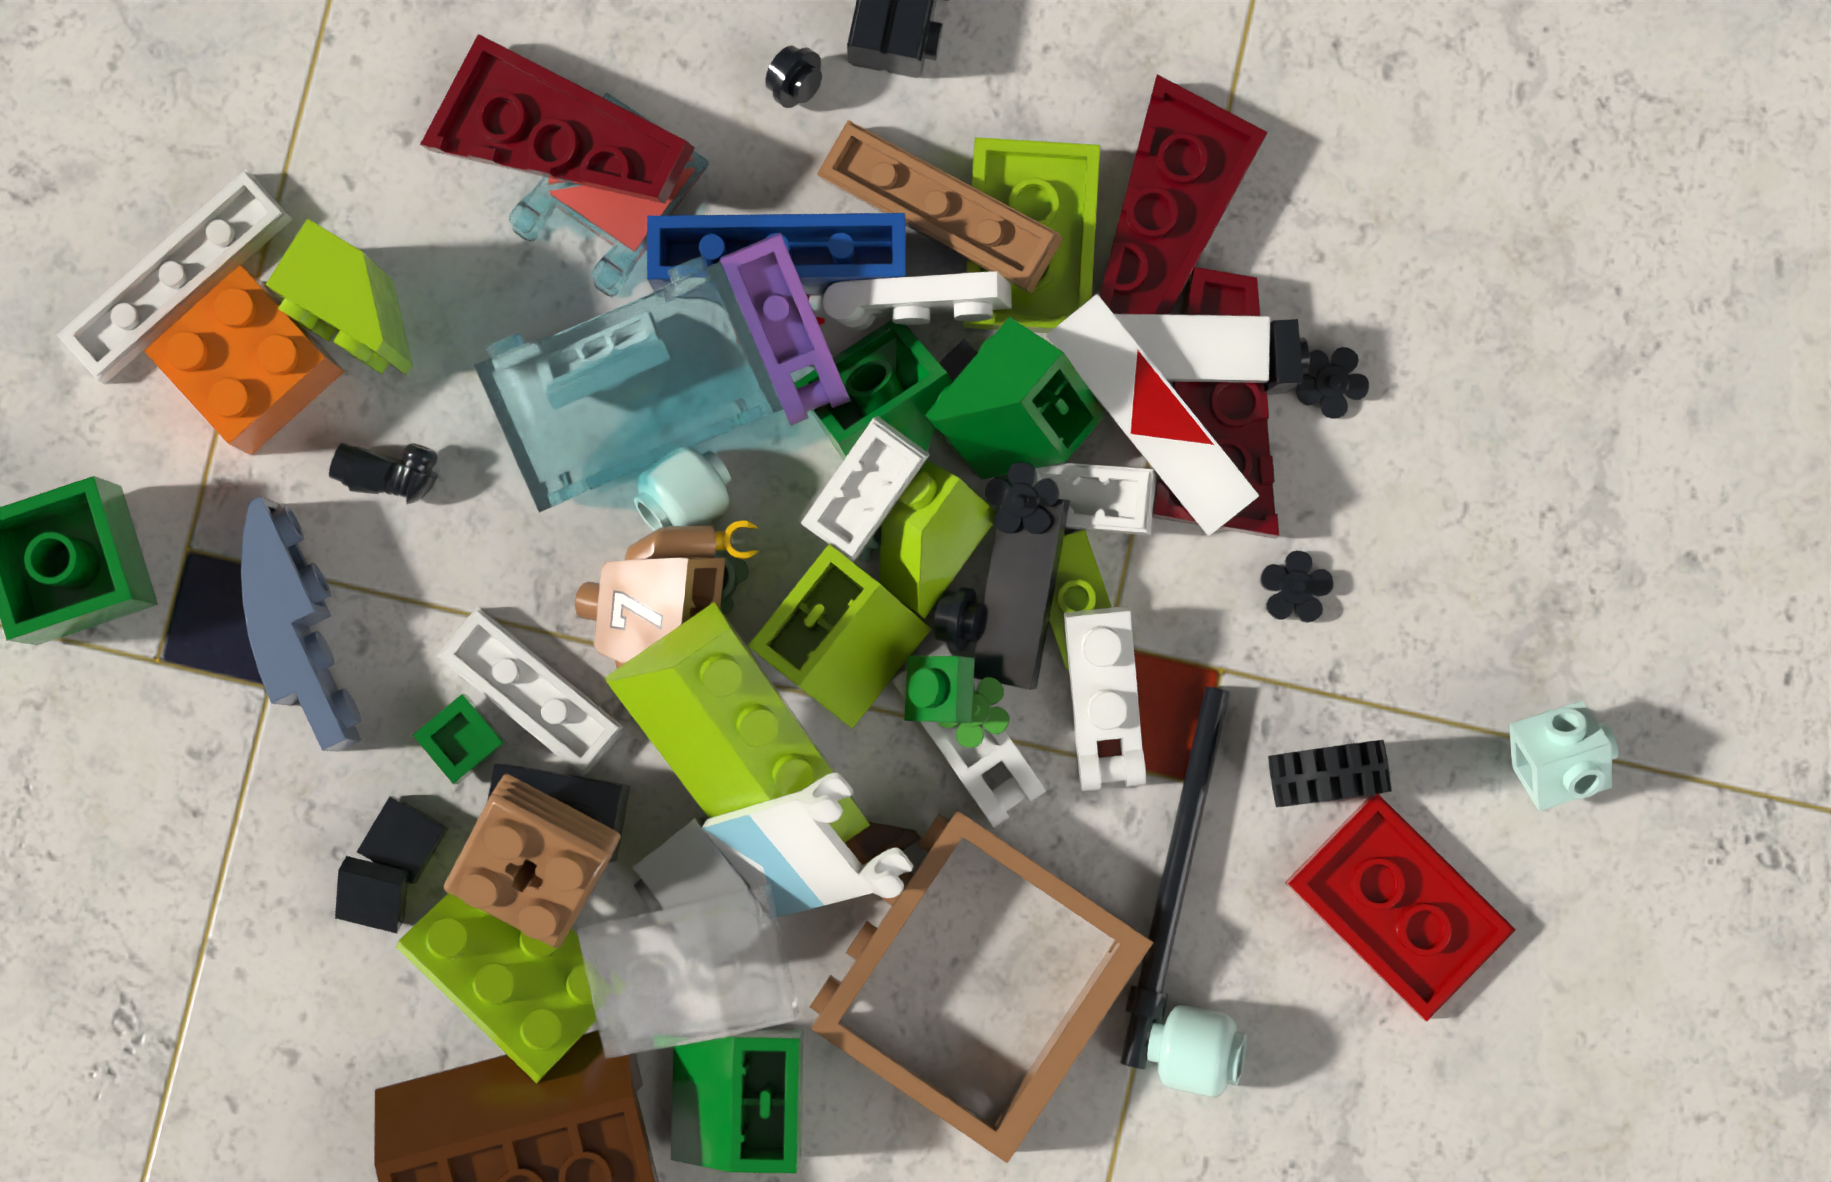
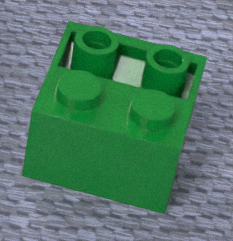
[925,317,1106,480]
[671,1027,804,1174]

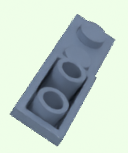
[241,496,362,752]

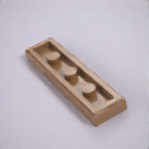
[817,120,1063,294]

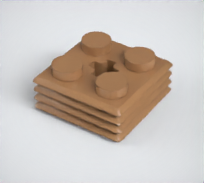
[443,774,621,948]

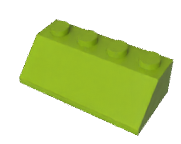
[605,602,870,843]

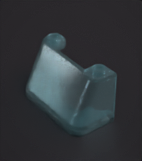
[474,256,783,512]

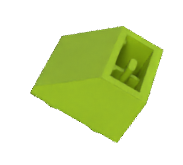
[265,218,413,375]
[748,544,931,729]

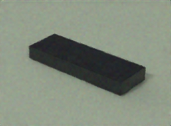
[974,499,1070,690]

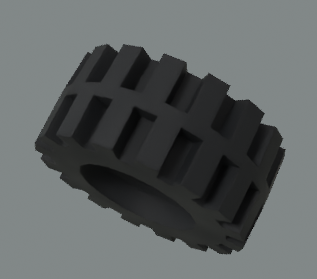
[1268,740,1392,807]

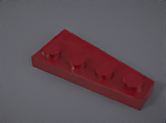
[420,34,695,204]
[1099,74,1268,315]
[1152,267,1279,539]

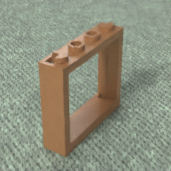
[809,809,1153,1164]

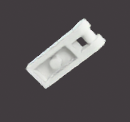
[822,271,1012,331]
[1064,606,1146,791]
[892,644,1046,828]

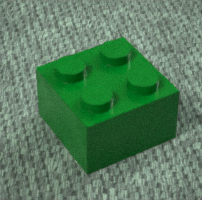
[0,476,158,645]

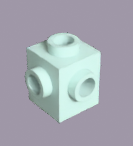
[1509,700,1618,811]

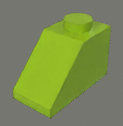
[879,460,996,618]

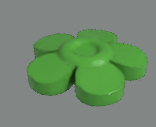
[938,677,1010,748]

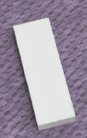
[1114,314,1270,383]
[436,607,627,777]

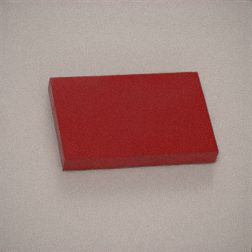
[1285,794,1516,1022]

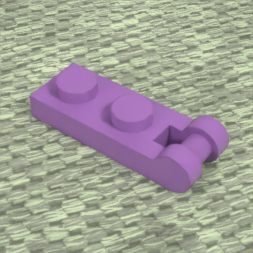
[720,233,850,426]

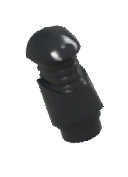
[329,442,438,505]

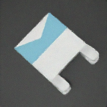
[702,772,914,918]

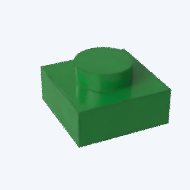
[904,656,974,723]
[413,694,507,784]

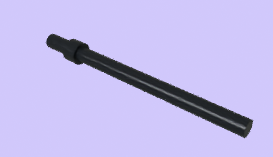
[1120,687,1230,1069]

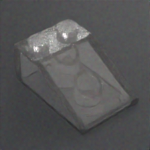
[577,883,799,1058]

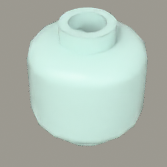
[634,445,731,531]
[1147,1005,1247,1097]

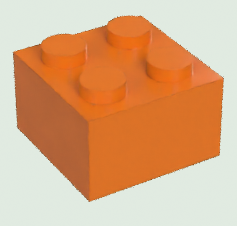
[144,265,345,455]

